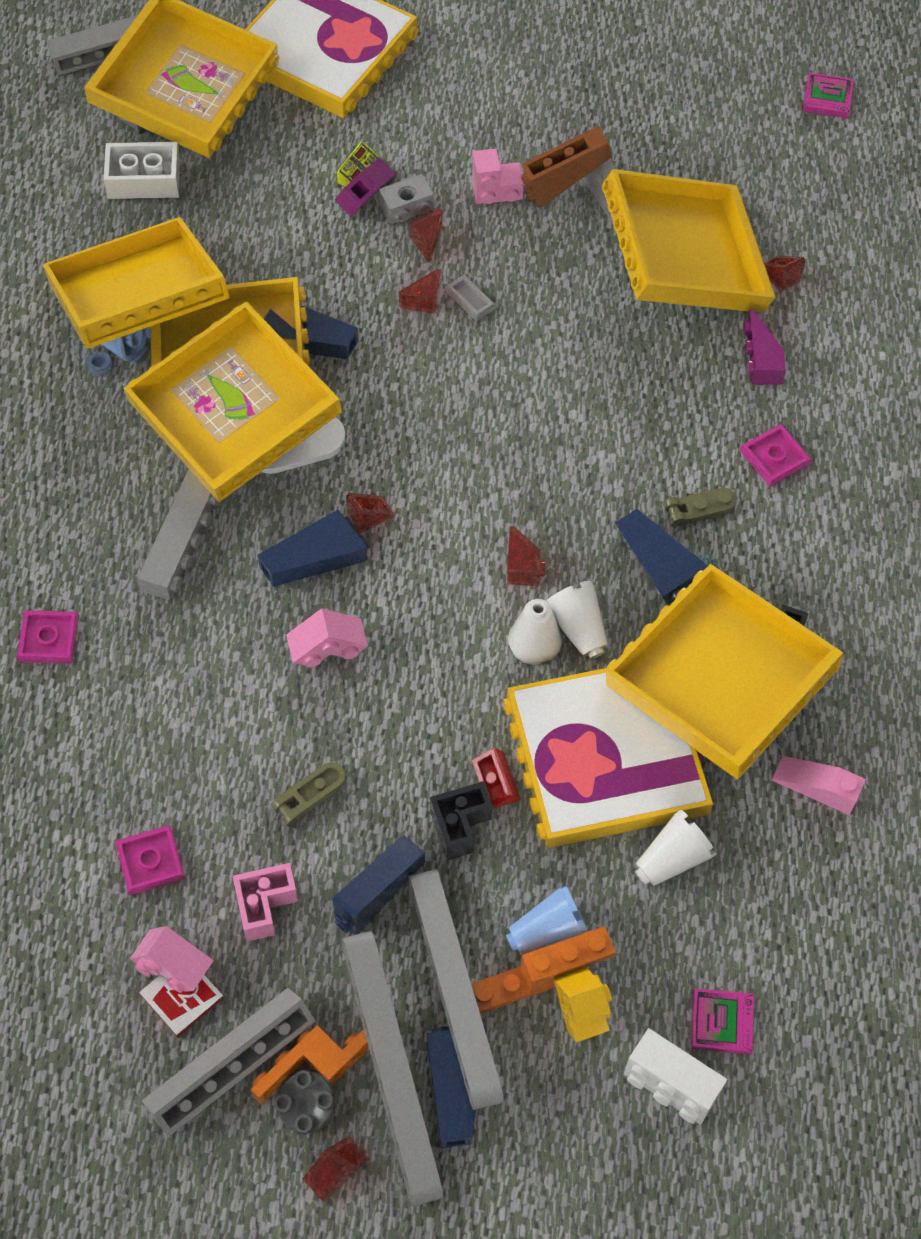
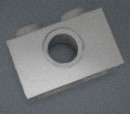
[379,174,434,224]

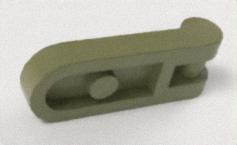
[663,488,737,527]
[271,763,345,827]

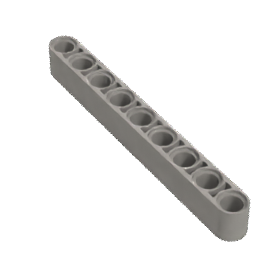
[408,869,504,1110]
[341,931,443,1207]

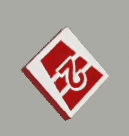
[139,975,224,1038]

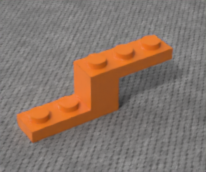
[471,926,616,1014]
[251,1025,369,1105]

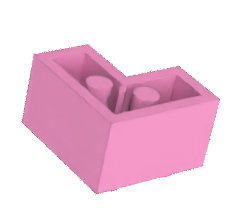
[472,149,524,204]
[286,608,368,668]
[233,863,298,942]
[130,926,214,993]

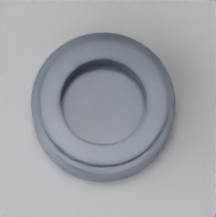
[87,352,113,376]

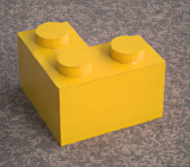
[553,967,612,1043]

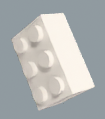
[103,142,180,199]
[624,1028,727,1125]

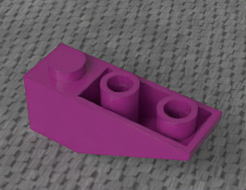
[335,157,396,217]
[743,310,786,385]

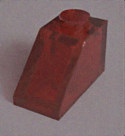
[507,526,545,586]

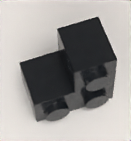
[430,781,493,861]

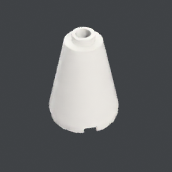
[547,581,608,659]
[508,599,562,665]
[635,810,716,886]

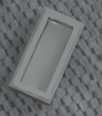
[445,275,495,322]

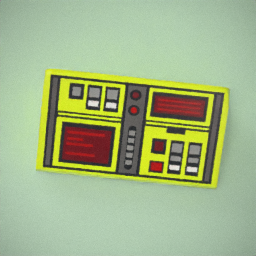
[337,142,379,186]

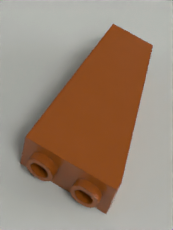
[520,126,612,208]

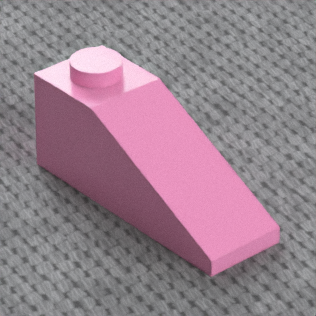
[772,756,866,815]

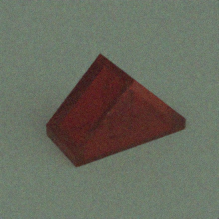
[409,209,443,261]
[764,256,805,293]
[399,269,441,313]
[346,492,395,534]
[302,1136,369,1202]

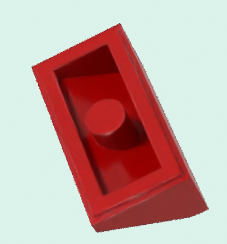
[472,747,521,809]

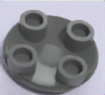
[274,1070,335,1133]

